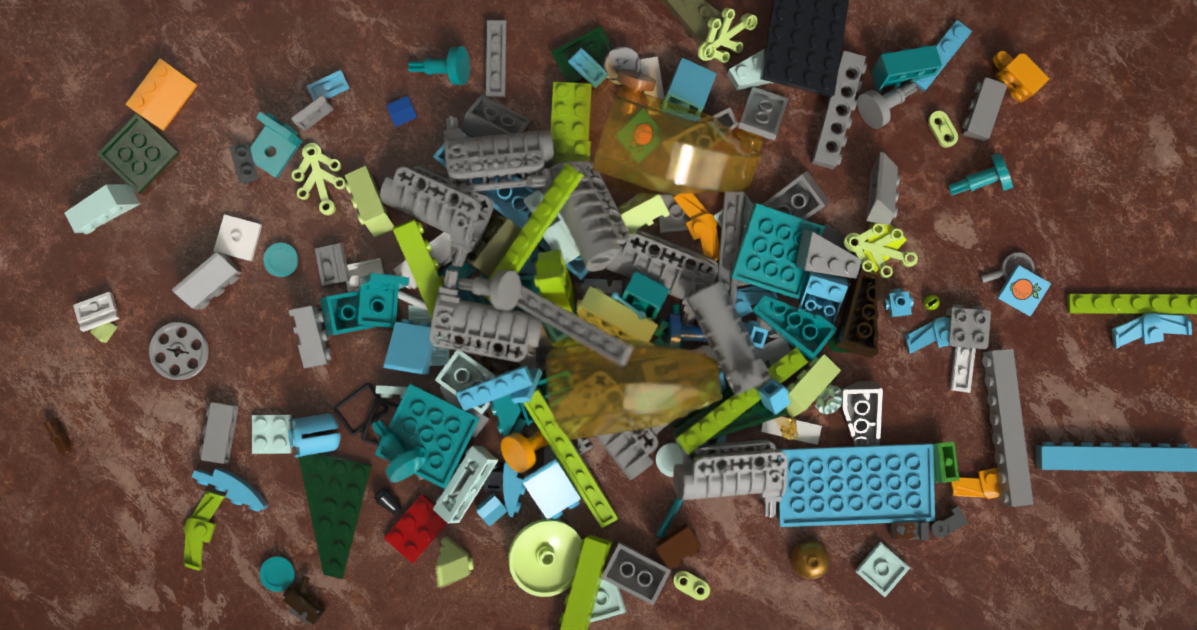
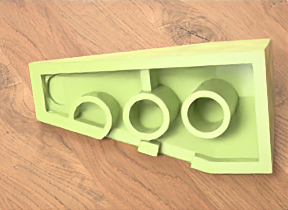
[437,536,474,587]

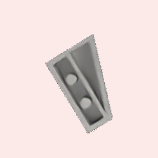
[288,306,332,368]

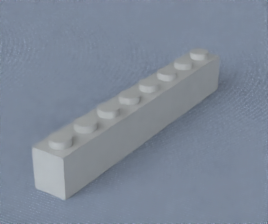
[982,349,1033,507]

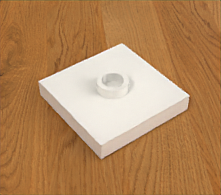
[214,215,262,261]

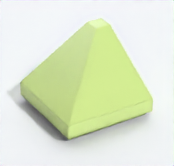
[90,322,117,343]

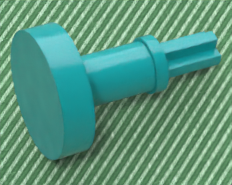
[408,46,470,85]
[948,152,1013,196]
[372,420,425,482]

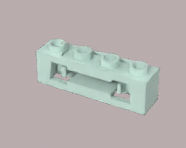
[433,446,498,524]

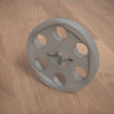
[149,322,209,380]

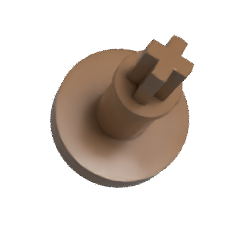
[617,70,656,130]

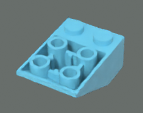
[798,271,848,325]

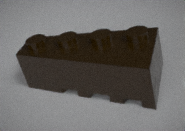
[835,270,879,358]

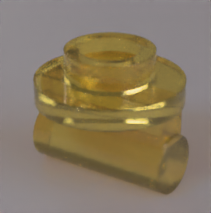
[780,418,799,440]

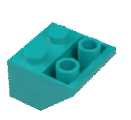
[490,393,522,437]

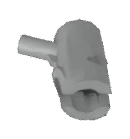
[579,278,622,298]

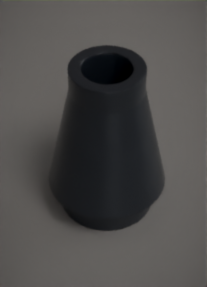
[373,487,402,515]

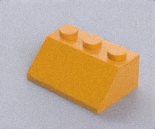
[126,59,198,131]

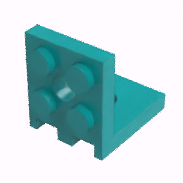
[250,112,303,179]
[356,273,409,328]

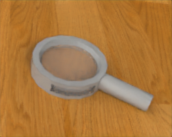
[980,253,1035,283]

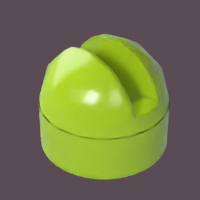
[923,295,940,310]

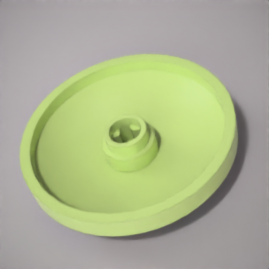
[508,519,582,597]

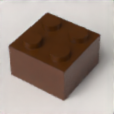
[654,523,702,568]

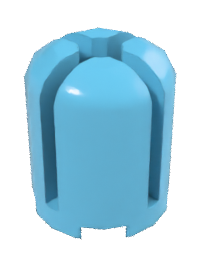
[288,413,341,458]

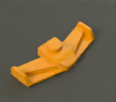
[673,189,720,261]
[950,468,1000,499]

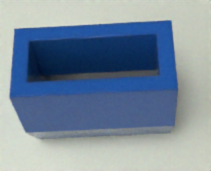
[386,96,418,127]

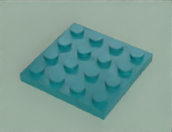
[729,203,825,300]
[375,384,480,489]

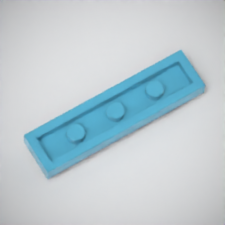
[910,20,972,91]
[456,365,534,411]

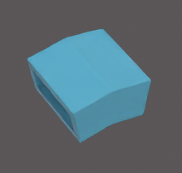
[475,492,507,527]

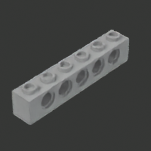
[811,51,867,169]

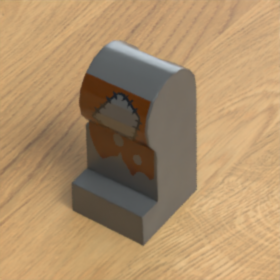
[929,504,968,537]
[891,521,929,540]

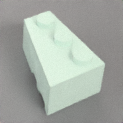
[727,49,773,91]
[65,184,140,234]

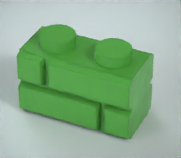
[933,442,959,483]

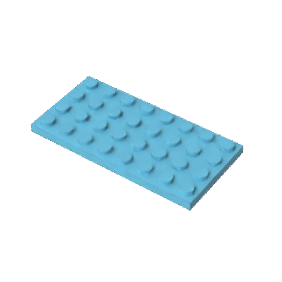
[777,443,935,527]

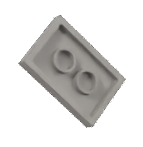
[738,87,788,141]

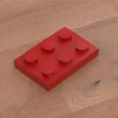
[384,494,448,564]

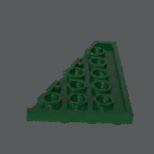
[298,453,372,579]

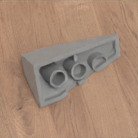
[842,381,883,446]

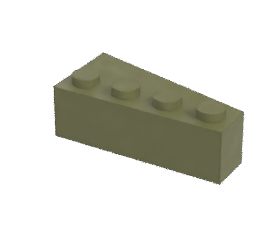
[661,0,733,45]

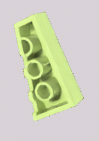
[576,286,658,355]

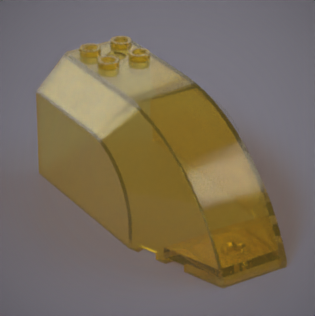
[592,86,762,194]
[546,338,722,440]

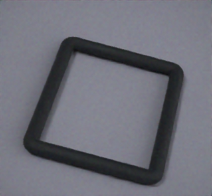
[334,383,388,436]
[361,398,399,446]

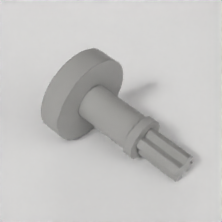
[857,82,917,129]
[458,270,521,310]

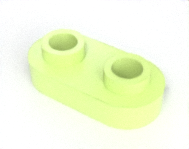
[928,111,958,148]
[673,570,710,600]

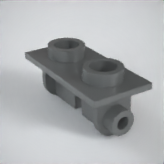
[229,143,258,185]

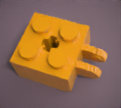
[993,51,1050,103]

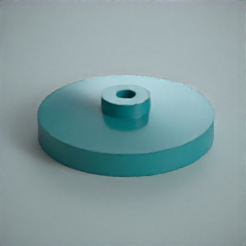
[263,243,299,277]
[259,556,295,592]

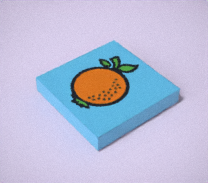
[997,265,1051,317]

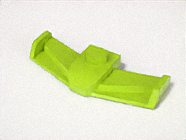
[183,490,225,571]

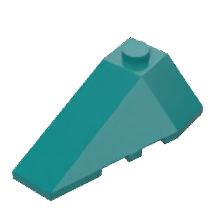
[752,295,837,361]

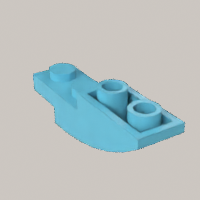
[503,461,526,517]
[191,468,268,511]

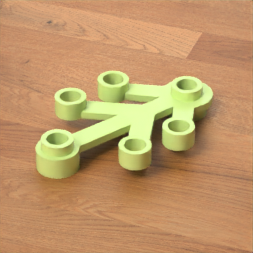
[698,8,757,63]
[292,143,346,215]
[844,223,918,278]

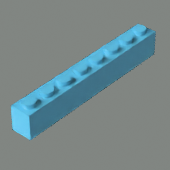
[1036,442,1197,472]

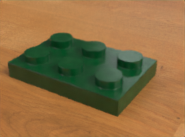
[551,26,613,83]

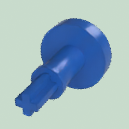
[665,313,707,352]

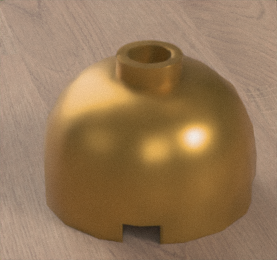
[790,540,830,579]

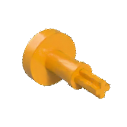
[501,430,548,473]

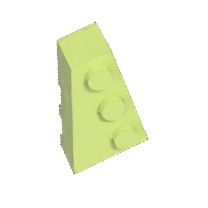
[345,166,395,237]
[609,192,670,236]
[786,354,841,418]

